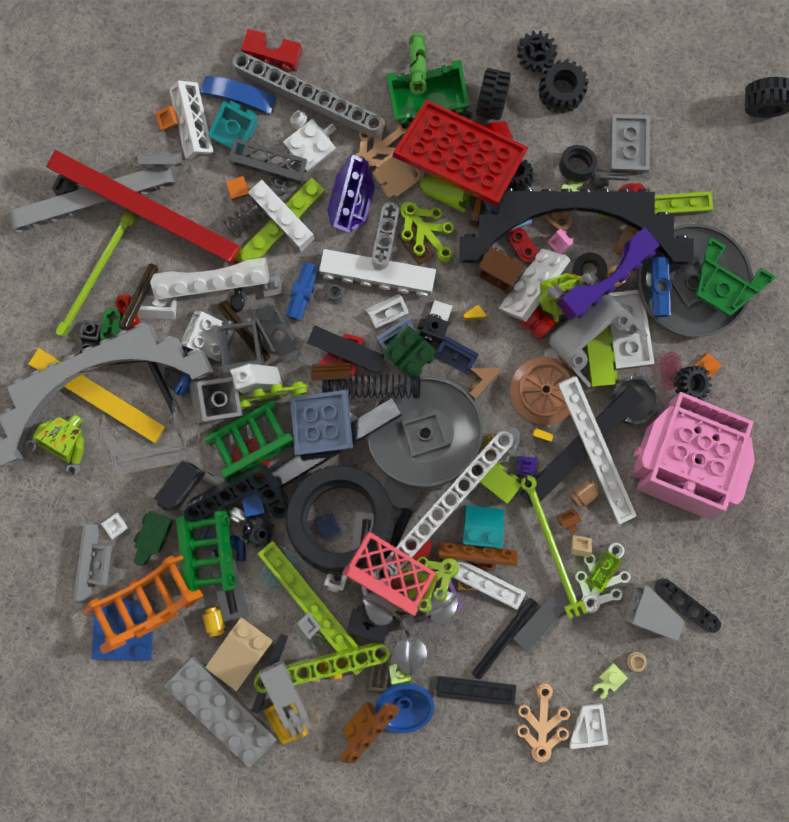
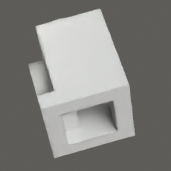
[324,574,348,593]

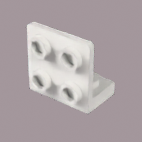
[180,311,234,361]

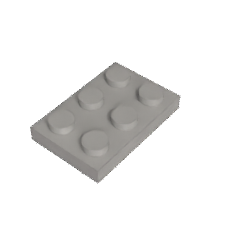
[610,114,650,172]

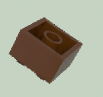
[476,247,524,294]

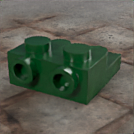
[381,324,437,379]

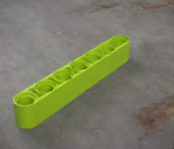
[254,642,390,693]

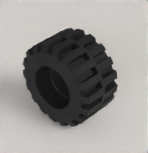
[538,59,588,114]
[476,68,511,121]
[745,77,789,118]

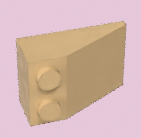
[205,617,273,691]

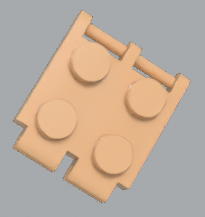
[372,152,425,198]

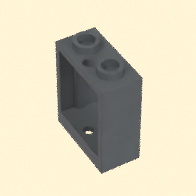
[217,318,265,373]

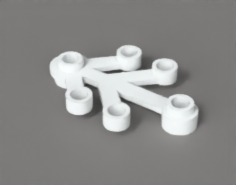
[575,543,631,613]

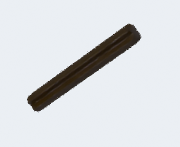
[119,263,158,331]
[217,301,271,363]

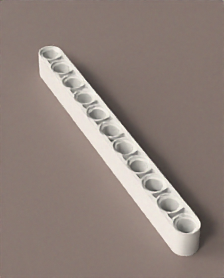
[362,431,513,596]

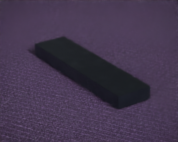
[306,325,385,373]
[251,633,288,713]
[436,675,516,705]

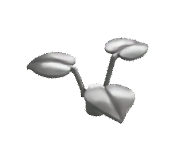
[363,590,458,676]

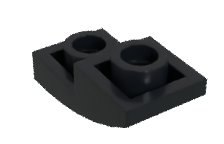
[76,320,102,355]

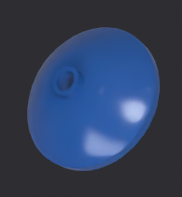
[375,683,435,733]

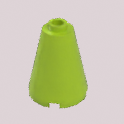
[420,175,472,212]

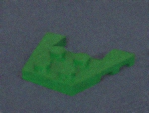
[695,237,776,317]

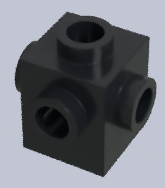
[417,313,449,343]
[242,516,274,548]

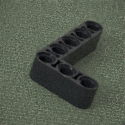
[184,464,289,522]

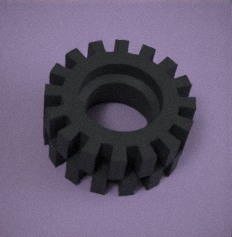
[507,159,533,191]
[674,366,712,400]

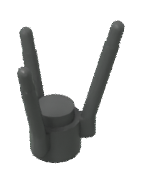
[593,171,637,191]

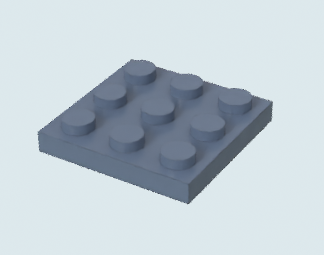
[290,390,353,456]

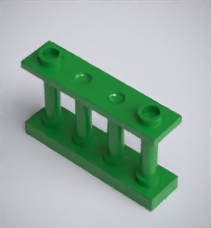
[204,401,294,480]
[176,511,236,592]

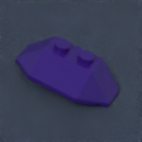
[327,154,375,233]

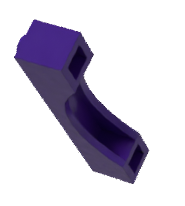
[556,227,660,320]

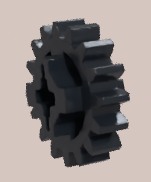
[517,30,557,72]

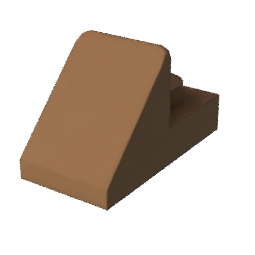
[469,368,501,400]

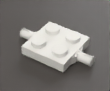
[283,119,337,172]

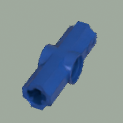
[650,257,672,318]
[285,262,319,321]

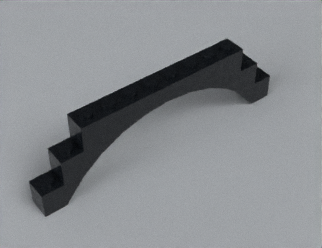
[459,188,694,265]

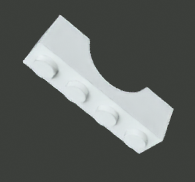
[248,180,315,252]

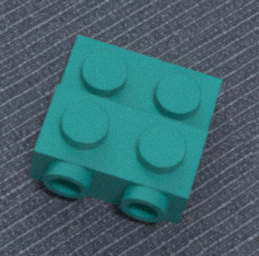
[208,100,260,154]

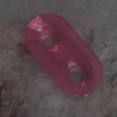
[660,352,681,390]

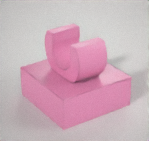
[547,229,573,254]

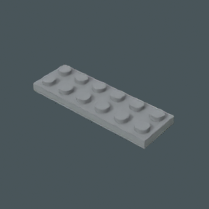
[164,656,277,768]

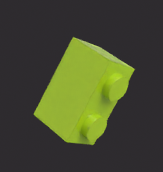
[479,462,521,504]

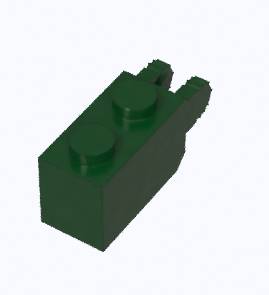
[134,511,174,566]

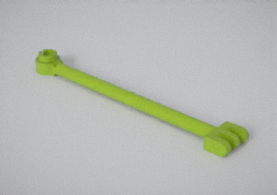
[56,210,137,337]
[521,475,588,619]

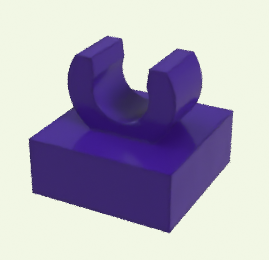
[516,456,537,477]

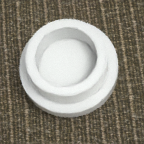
[290,110,307,129]
[228,507,246,524]

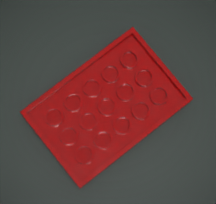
[393,99,529,207]

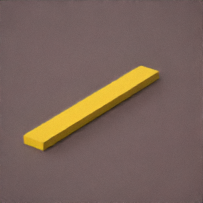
[28,348,167,443]

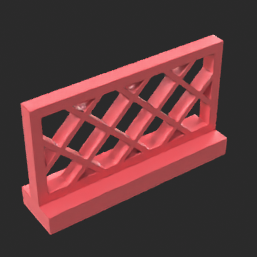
[342,532,436,616]

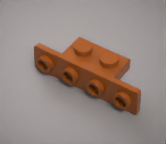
[439,542,518,571]
[339,702,400,764]

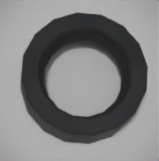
[559,145,597,182]

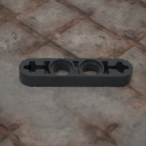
[654,579,721,633]

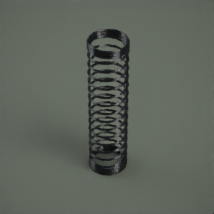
[322,373,421,399]

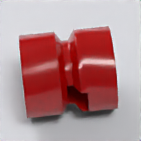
[519,307,556,341]

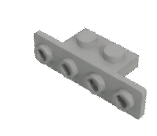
[73,524,112,603]

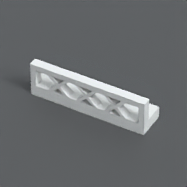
[169,81,214,159]

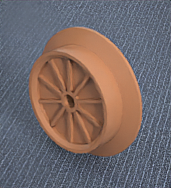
[510,357,575,425]

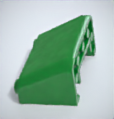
[386,60,470,125]

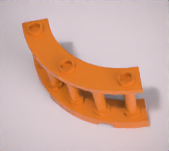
[82,555,203,654]

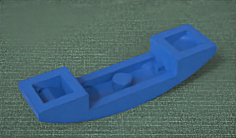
[200,76,276,115]

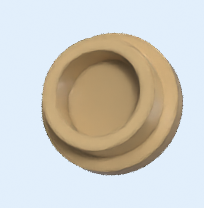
[627,652,647,672]

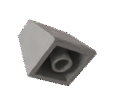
[190,377,242,424]
[624,583,685,641]

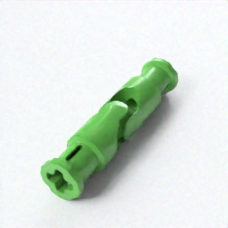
[409,33,426,94]

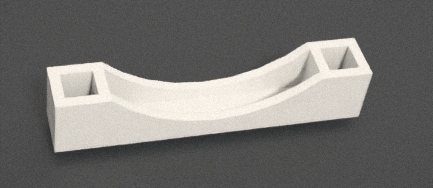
[150,257,269,300]

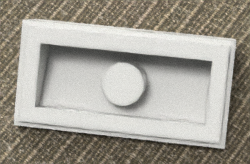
[366,294,409,329]
[137,295,177,319]

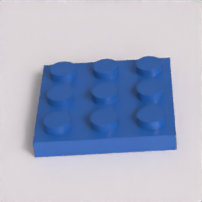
[92,599,154,660]

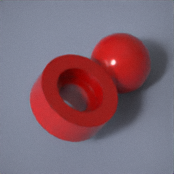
[116,294,140,329]

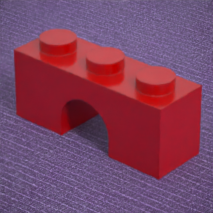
[241,28,302,72]

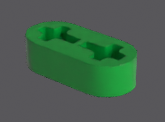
[100,308,123,340]

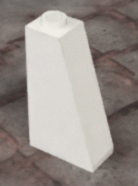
[230,364,283,397]

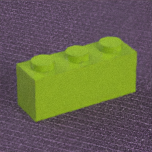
[584,327,617,389]

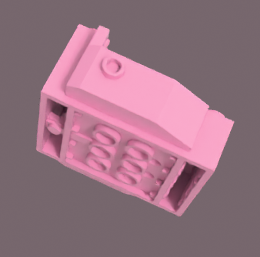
[632,392,755,519]

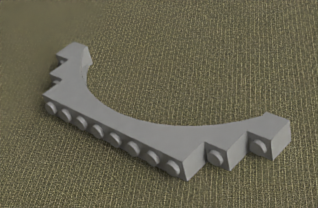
[0,323,214,466]

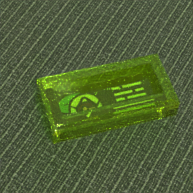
[584,549,623,593]

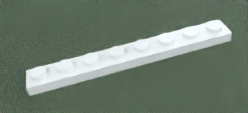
[557,376,637,524]

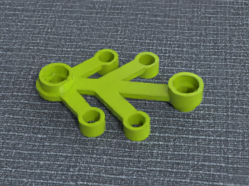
[400,202,454,263]
[239,381,308,410]
[398,557,459,613]

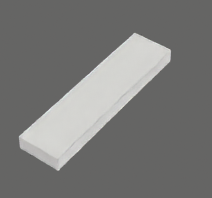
[453,560,526,610]

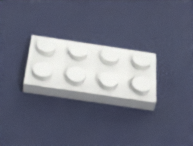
[498,249,571,322]
[609,290,654,369]

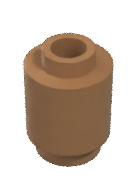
[570,480,600,508]

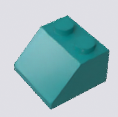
[462,505,504,548]

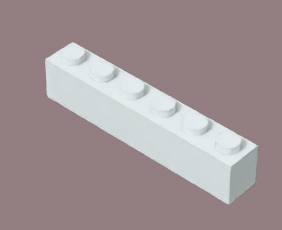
[319,249,436,297]

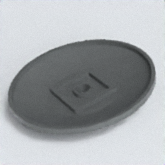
[637,224,753,337]
[367,377,483,488]

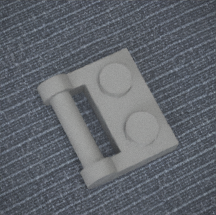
[138,153,183,168]

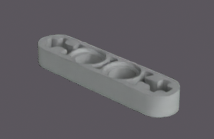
[372,202,399,269]

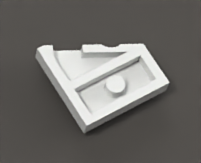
[569,703,608,749]

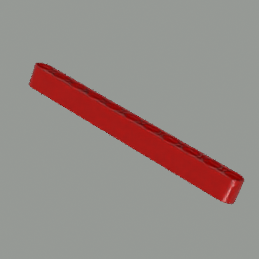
[46,149,241,264]

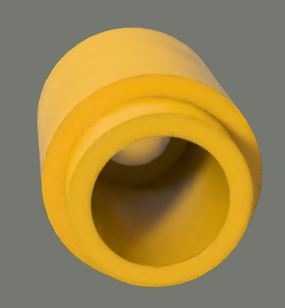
[202,606,225,637]

